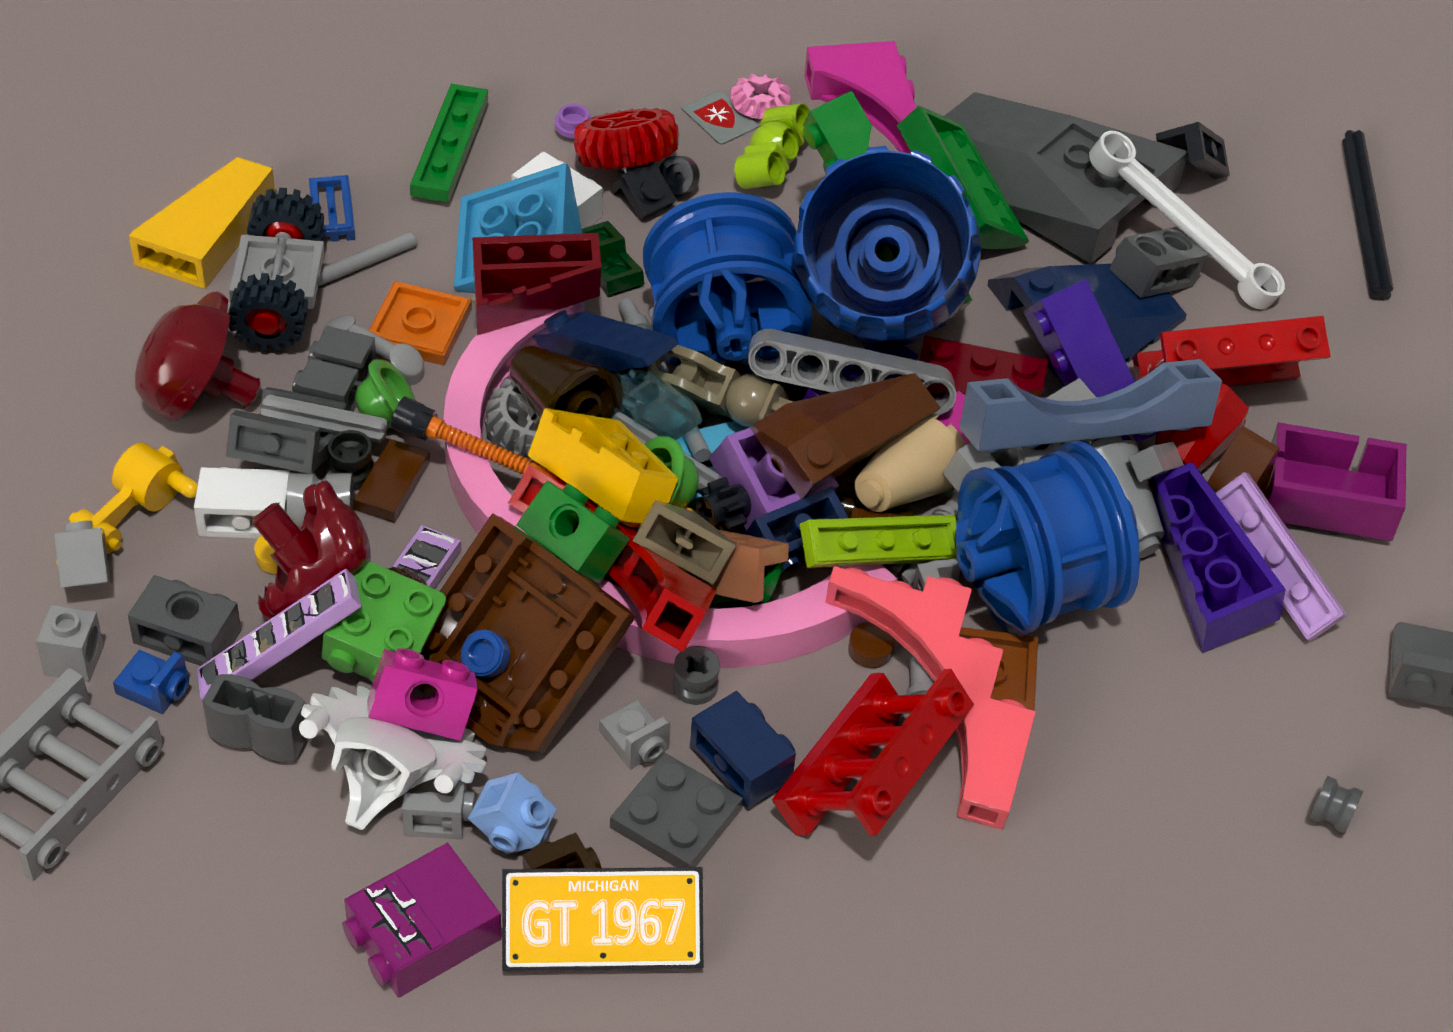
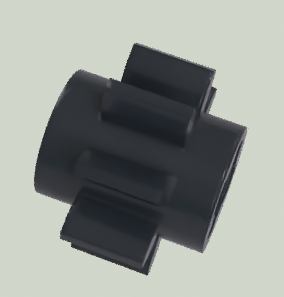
[696,477,751,532]

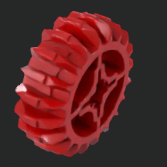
[574,107,679,170]

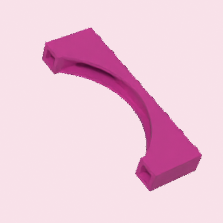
[804,41,920,259]

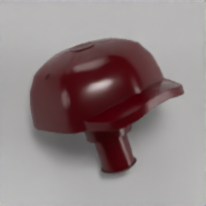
[135,291,261,421]

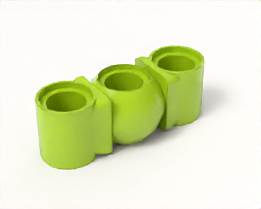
[734,103,810,189]

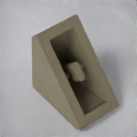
[633,500,736,584]

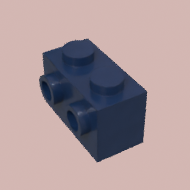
[744,486,848,574]
[690,690,796,808]

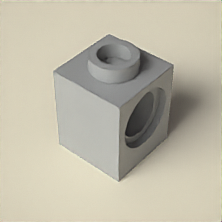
[54,521,111,589]
[36,605,104,682]

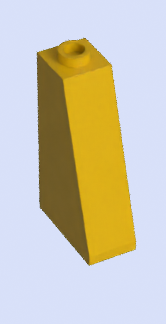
[129,157,275,289]

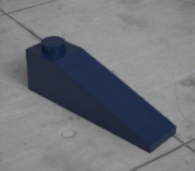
[533,310,678,372]

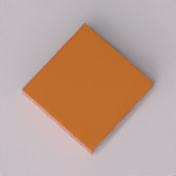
[368,281,472,366]

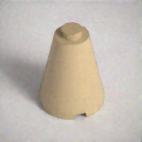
[855,413,966,512]

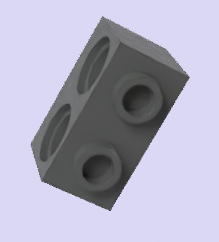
[1109,227,1209,298]

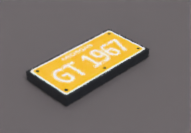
[502,867,704,971]

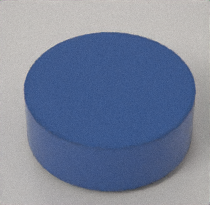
[461,630,510,678]

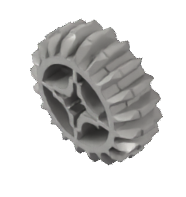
[485,378,540,465]

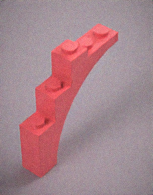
[825,566,1036,830]

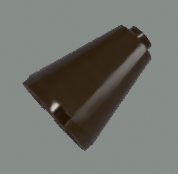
[509,345,623,419]

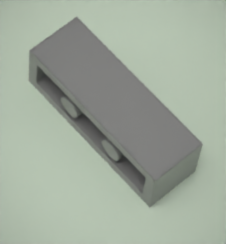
[1128,441,1184,482]

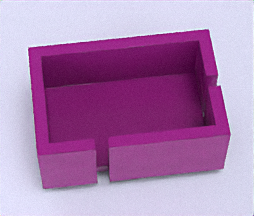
[1265,422,1407,541]

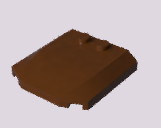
[419,513,636,753]

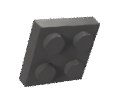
[610,752,743,867]

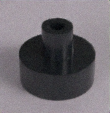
[659,156,700,195]

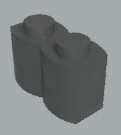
[202,674,307,762]

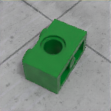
[516,480,631,583]

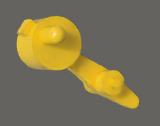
[56,442,198,565]

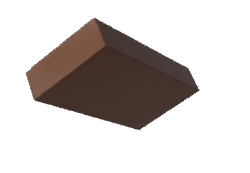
[354,439,430,522]

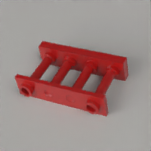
[1132,316,1331,387]
[772,669,974,836]

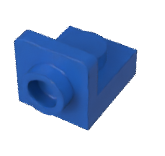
[113,650,189,714]

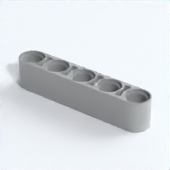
[748,329,956,415]

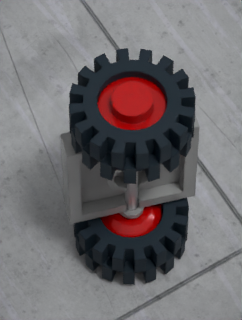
[229,187,325,351]

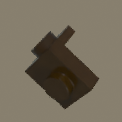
[523,832,602,869]

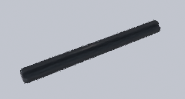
[1342,130,1394,300]

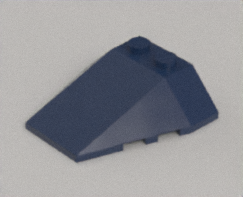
[987,264,1187,387]

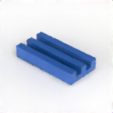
[309,175,355,242]

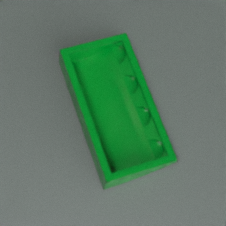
[897,105,1029,249]

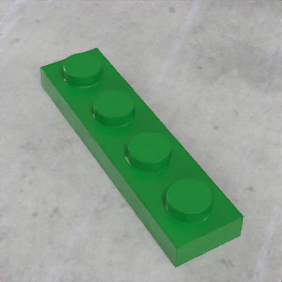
[410,83,488,203]

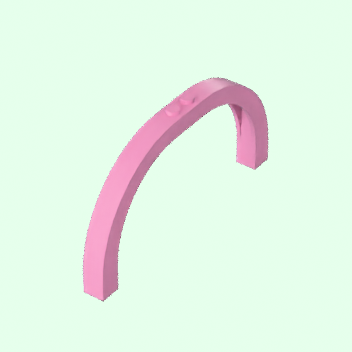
[443,301,897,668]

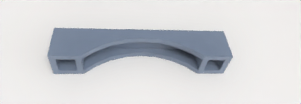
[959,359,1222,452]

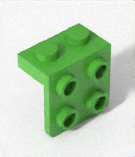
[322,561,446,683]

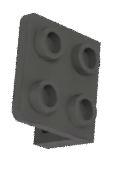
[1389,622,1453,709]

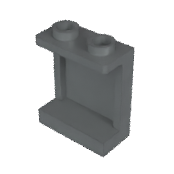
[226,387,347,474]

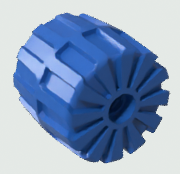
[793,146,981,346]

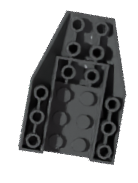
[944,92,1188,264]

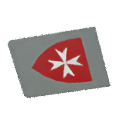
[681,90,758,144]

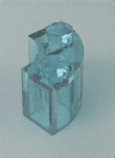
[610,368,702,440]

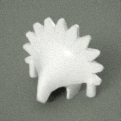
[299,686,486,830]

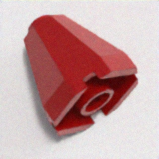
[1155,383,1249,472]

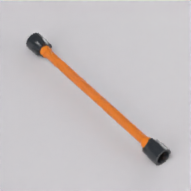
[391,396,559,478]

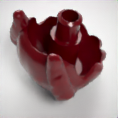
[251,481,371,620]

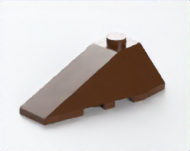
[750,373,941,499]

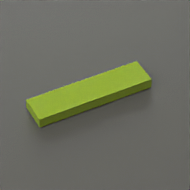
[800,515,957,568]

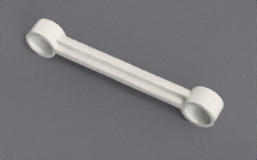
[1089,131,1285,310]

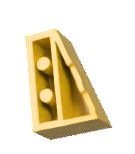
[527,408,678,528]

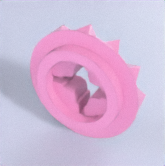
[731,73,791,119]

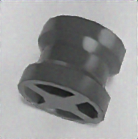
[673,646,720,705]
[1309,776,1363,834]

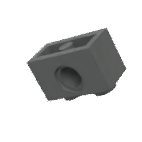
[128,575,241,666]

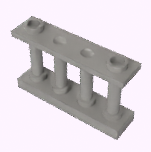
[0,668,163,882]

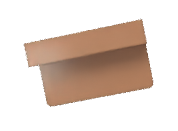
[689,530,789,603]

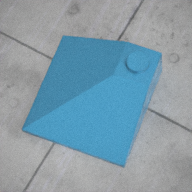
[454,163,582,293]

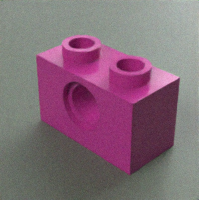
[367,648,478,741]

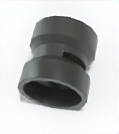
[328,430,373,491]

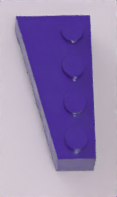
[1023,279,1159,443]
[1152,462,1286,654]

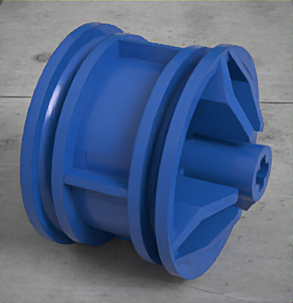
[643,192,812,374]
[956,441,1140,636]

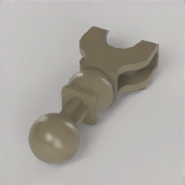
[647,345,793,427]

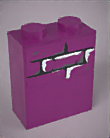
[342,842,501,998]

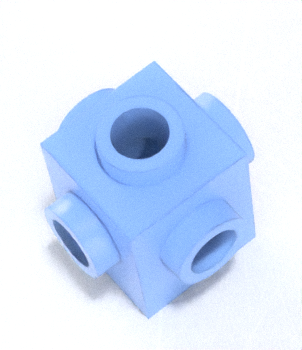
[468,772,557,854]

